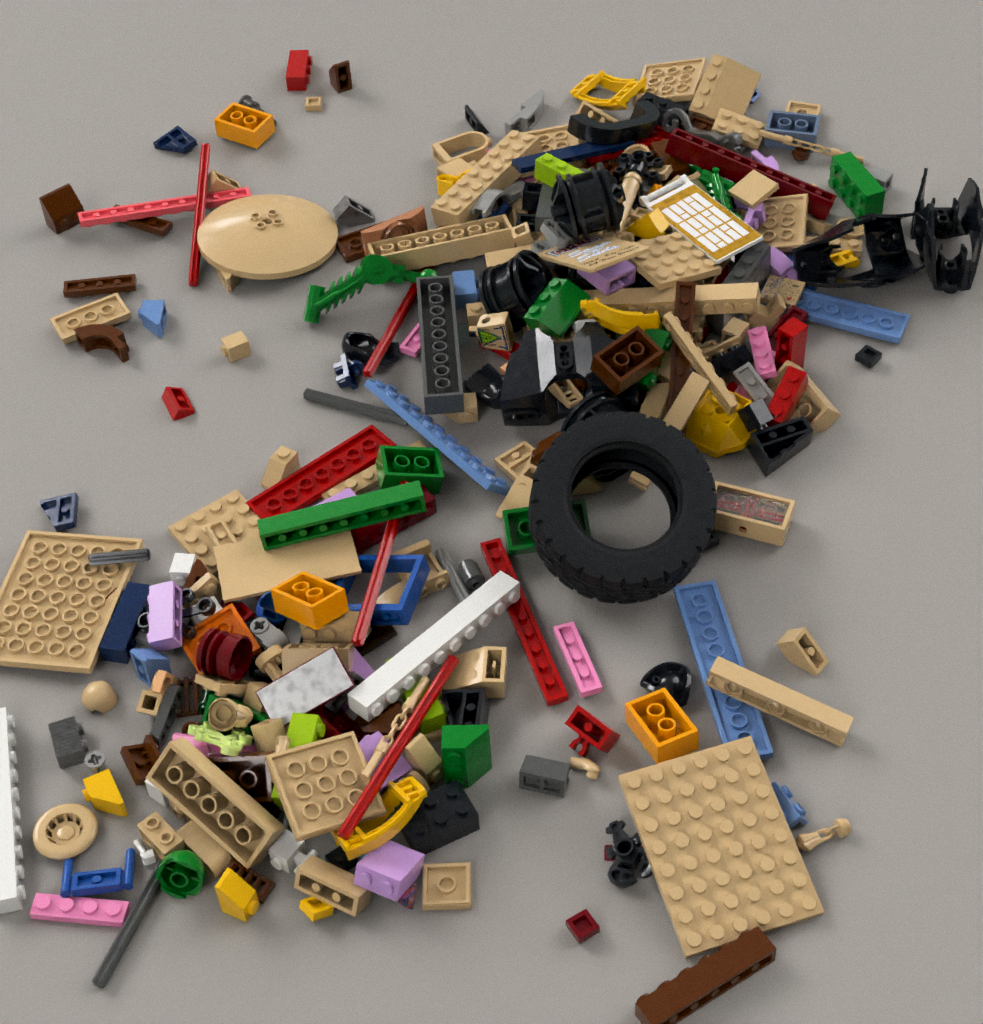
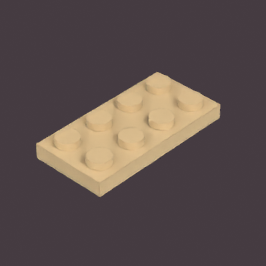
[50,293,132,344]

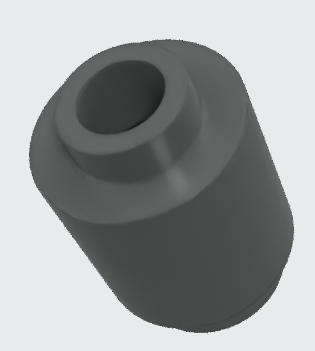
[458,559,485,590]

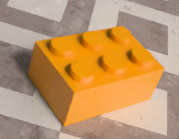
[214,102,275,149]
[271,571,349,630]
[625,687,699,764]

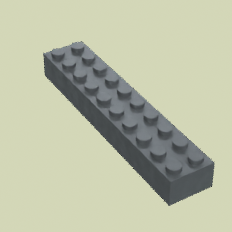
[416,275,464,415]

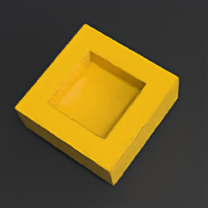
[299,896,334,922]

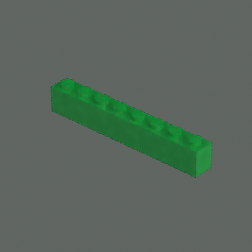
[257,480,427,551]

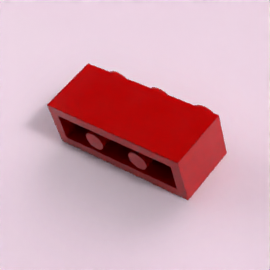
[286,50,313,91]
[775,317,808,371]
[767,366,809,427]

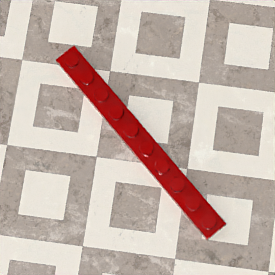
[480,538,568,707]

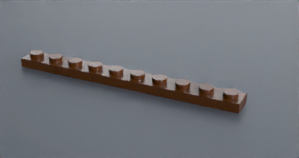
[667,281,696,439]

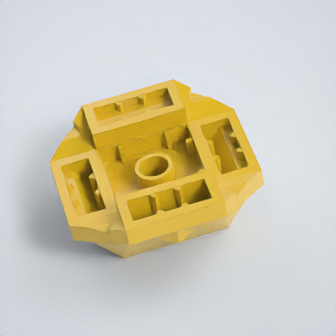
[686,388,757,458]

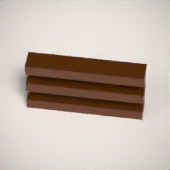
[176,675,199,718]

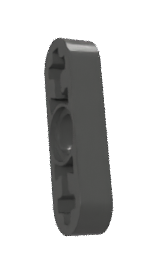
[150,684,184,747]

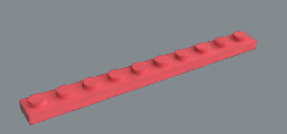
[77,187,252,227]

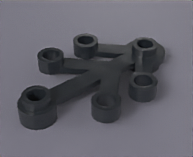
[614,152,664,187]
[137,588,216,640]

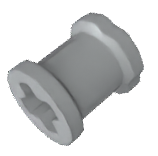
[84,751,109,776]

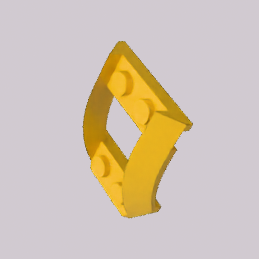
[570,70,647,111]
[580,298,662,335]
[331,776,427,861]

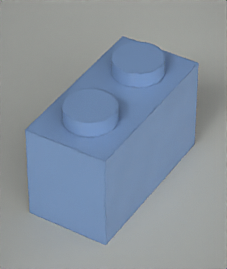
[452,270,481,309]

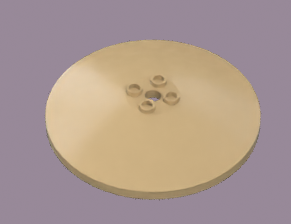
[197,194,338,280]

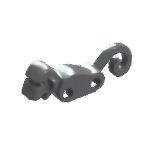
[661,108,743,155]

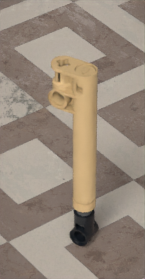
[602,150,648,243]

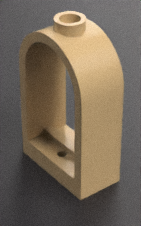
[432,131,492,166]

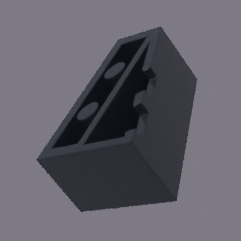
[747,416,813,478]
[441,688,490,725]

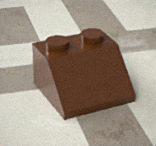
[39,183,84,234]

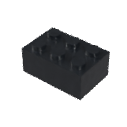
[394,779,480,854]

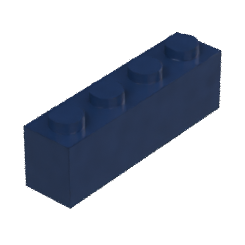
[99,582,151,664]

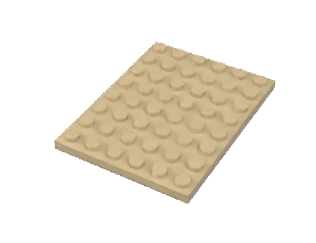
[0,530,144,674]
[618,736,824,959]

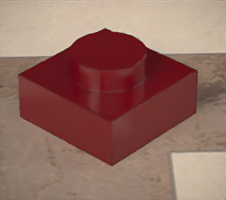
[566,909,600,944]

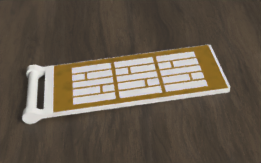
[638,174,763,264]

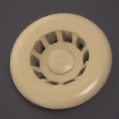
[33,803,98,860]

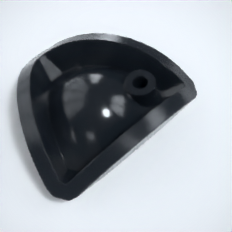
[640,662,691,707]

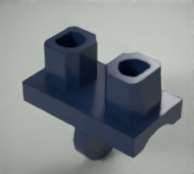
[333,353,365,390]

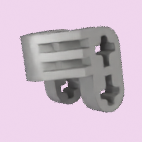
[530,219,570,271]

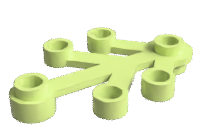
[187,721,253,756]

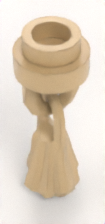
[796,818,852,851]

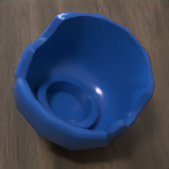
[256,592,286,626]

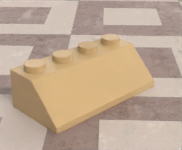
[766,360,841,435]

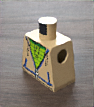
[469,312,515,351]

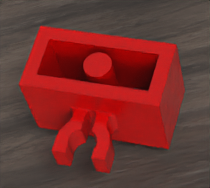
[564,705,620,758]

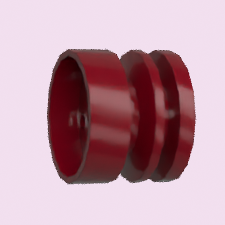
[196,628,253,682]

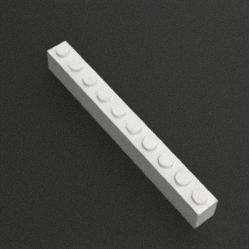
[347,571,520,722]
[0,707,26,914]

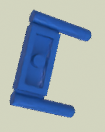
[60,848,135,898]

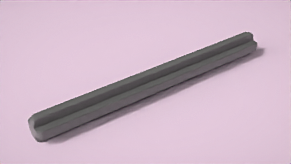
[303,388,407,426]
[92,860,162,988]

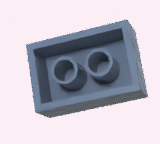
[764,110,821,152]

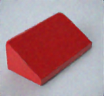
[162,387,195,420]

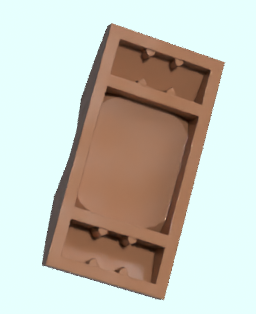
[360,206,428,256]

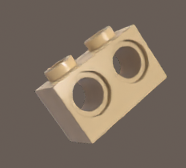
[137,811,187,861]

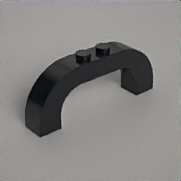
[567,100,660,145]

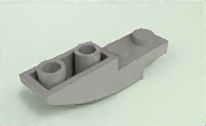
[505,89,544,135]

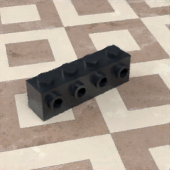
[690,344,754,378]

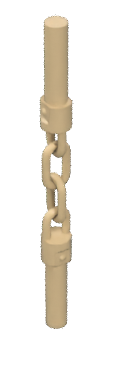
[758,130,865,164]
[360,676,430,781]

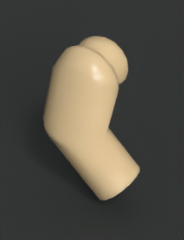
[570,757,600,780]

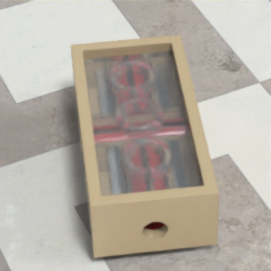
[713,481,795,547]

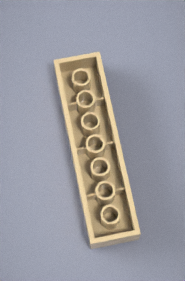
[430,130,543,227]
[367,214,515,270]

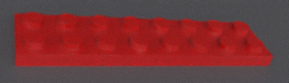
[245,424,396,519]

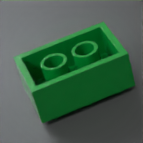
[375,445,444,494]

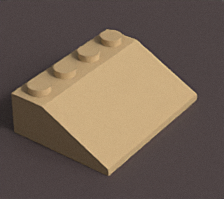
[688,54,761,122]

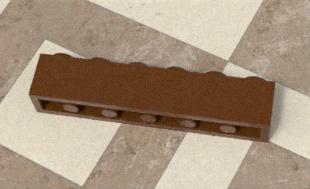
[635,926,777,1024]

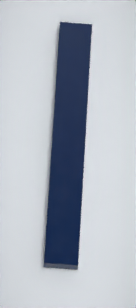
[511,140,636,173]

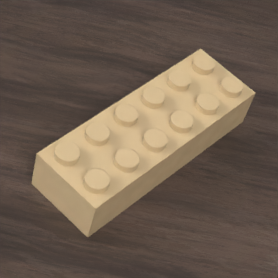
[146,737,286,869]

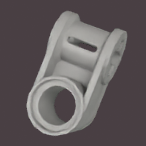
[250,617,290,650]

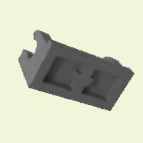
[519,754,571,798]

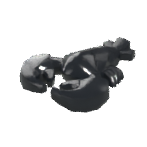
[605,820,653,888]

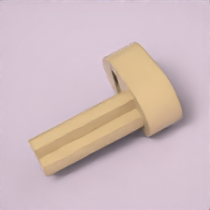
[255,645,283,681]

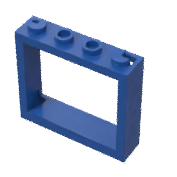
[335,555,431,625]

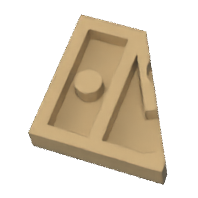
[494,441,536,482]
[183,572,223,609]

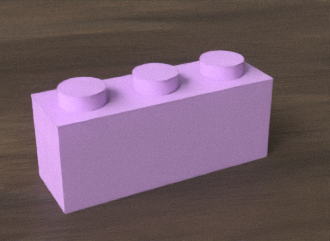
[147,580,182,652]

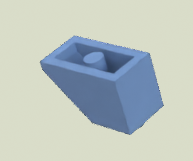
[138,300,167,338]
[130,648,172,687]

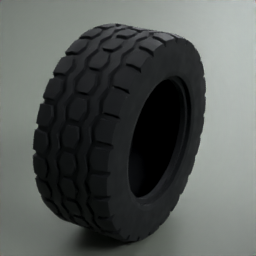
[528,411,717,604]

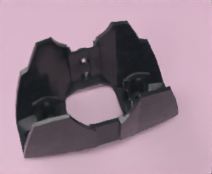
[910,168,983,294]
[792,212,926,288]
[500,322,640,426]

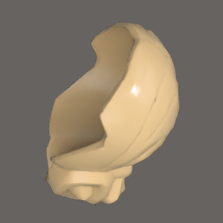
[208,698,253,732]

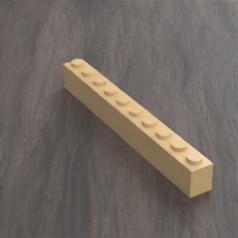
[575,282,761,320]

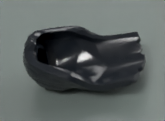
[341,332,400,365]
[463,363,504,410]

